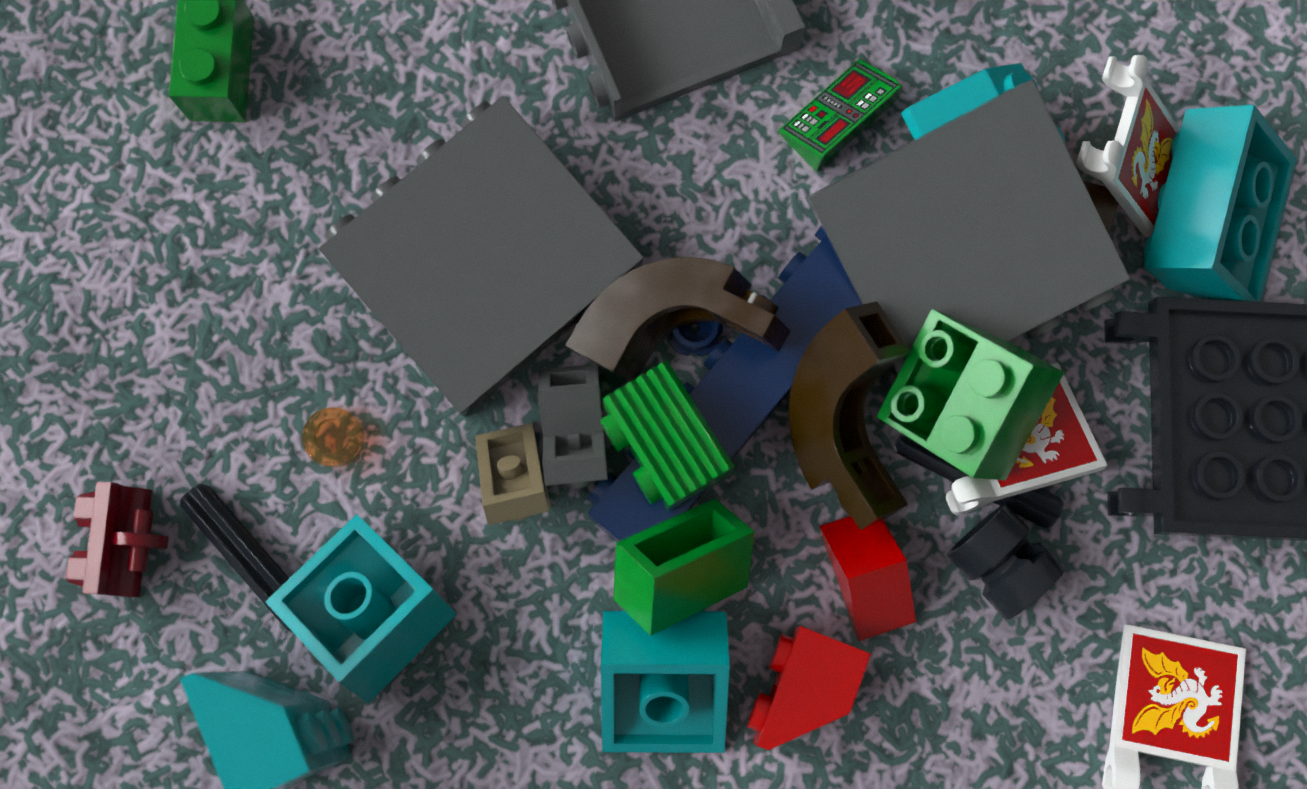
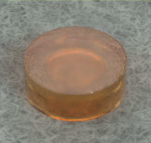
[302,407,365,468]

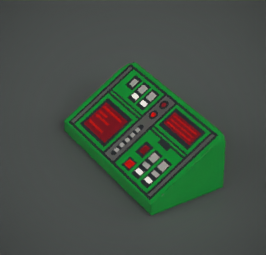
[778,59,903,172]

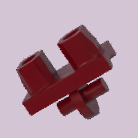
[66,482,169,598]

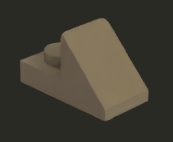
[475,422,552,526]

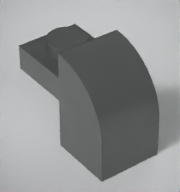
[538,364,608,488]

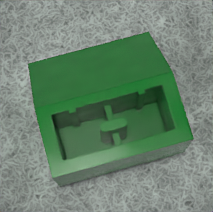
[877,309,1065,480]

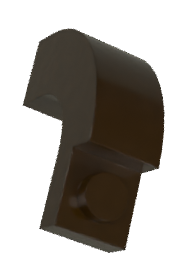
[565,257,791,382]
[789,301,910,530]

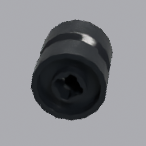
[947,503,1066,620]

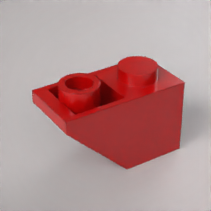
[747,626,871,751]

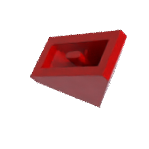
[819,516,916,641]

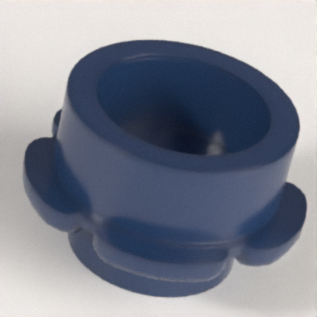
[670,321,723,357]

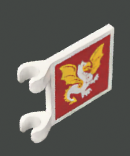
[1076,55,1180,237]
[946,363,1107,515]
[1102,624,1246,789]

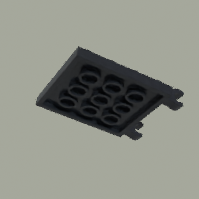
[1104,297,1307,541]

